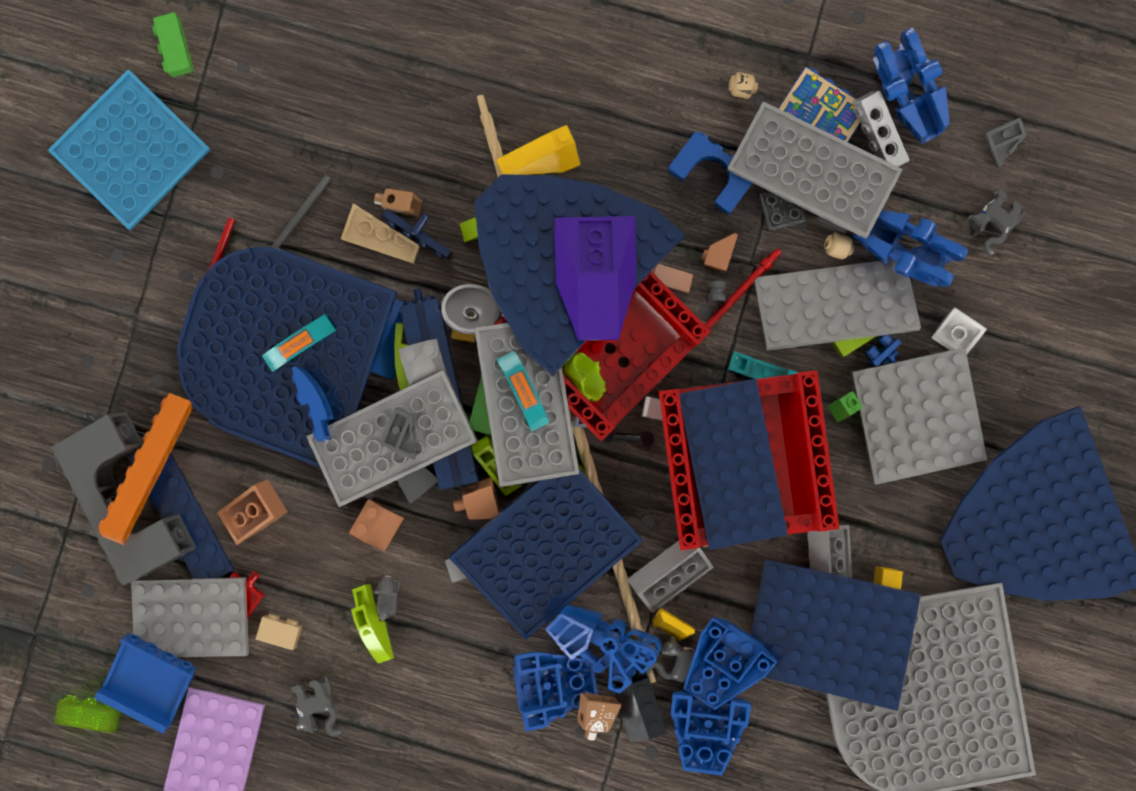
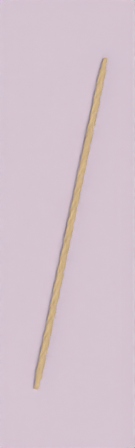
[476,95,656,683]

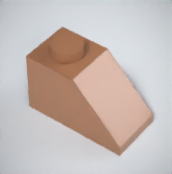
[701,233,738,273]

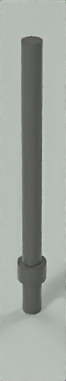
[268,174,331,248]

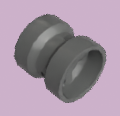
[707,281,726,302]

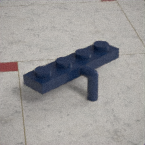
[383,209,453,260]

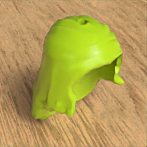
[562,352,606,402]

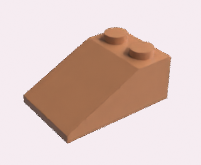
[217,480,288,545]

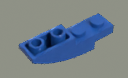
[292,366,334,442]

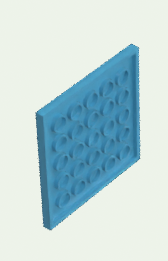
[48,69,211,231]

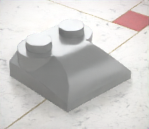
[399,339,446,386]

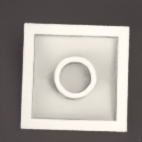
[932,307,987,354]

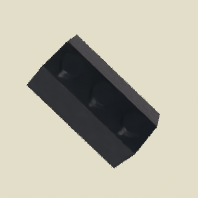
[613,675,667,743]

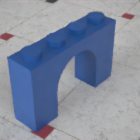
[667,131,752,216]

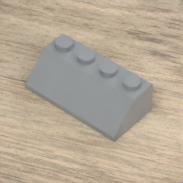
[807,525,852,578]
[627,541,714,613]

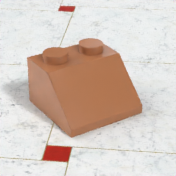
[349,499,404,551]

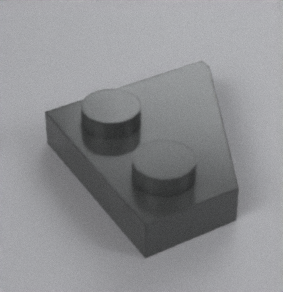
[983,118,1027,167]
[380,408,416,460]

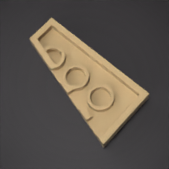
[341,203,420,264]

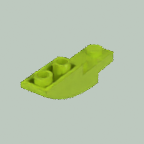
[351,584,394,663]

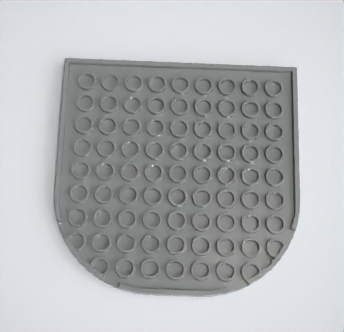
[827,583,1036,791]

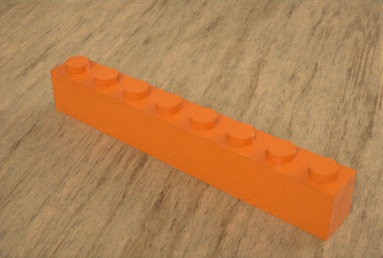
[98,393,193,545]

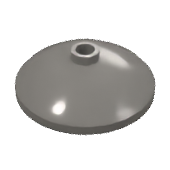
[441,284,500,334]

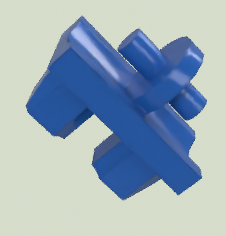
[864,334,902,367]

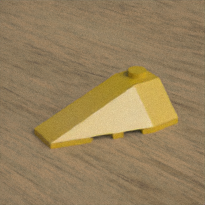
[496,125,580,175]

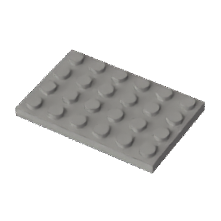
[131,577,249,657]

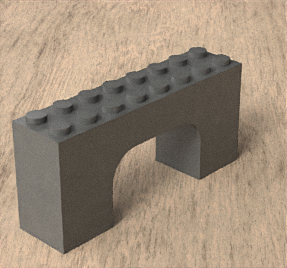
[51,412,197,586]

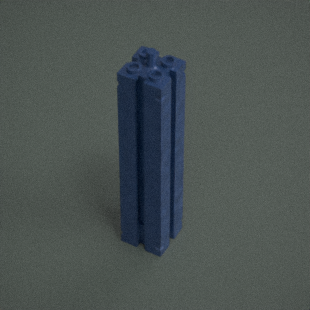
[400,289,480,490]

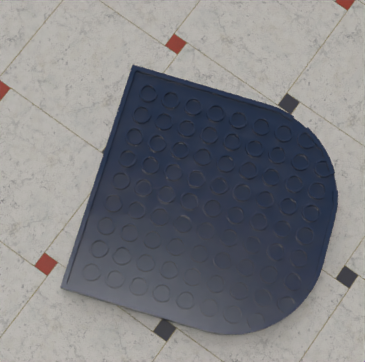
[177,247,398,468]

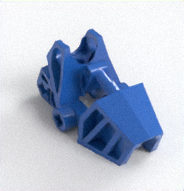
[873,27,950,144]
[852,210,969,287]
[545,604,662,693]

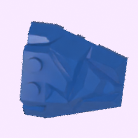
[513,651,598,732]
[671,691,751,776]

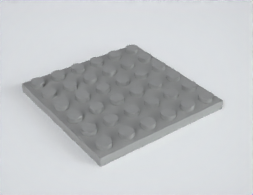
[851,347,987,485]

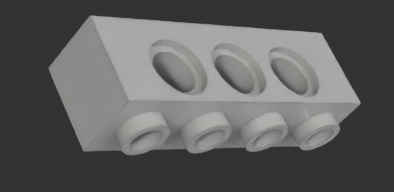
[852,91,910,167]

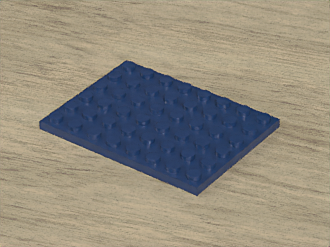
[449,467,643,640]
[750,558,921,711]

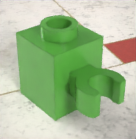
[828,391,863,422]

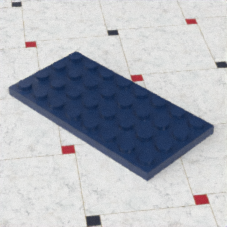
[679,379,788,550]

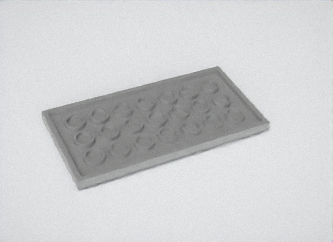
[727,102,903,239]
[754,259,921,351]
[474,323,579,487]
[306,370,478,507]

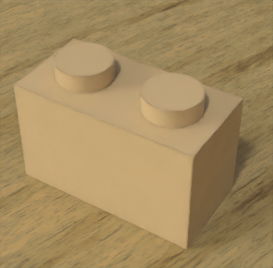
[255,613,302,650]

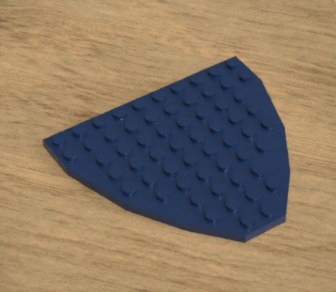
[474,174,685,377]
[940,406,1136,601]

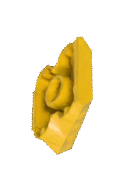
[652,608,695,642]

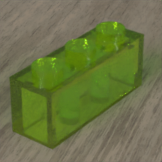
[54,695,120,733]

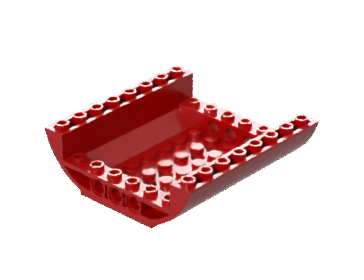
[494,272,711,441]
[659,370,840,551]

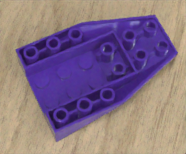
[554,216,636,341]

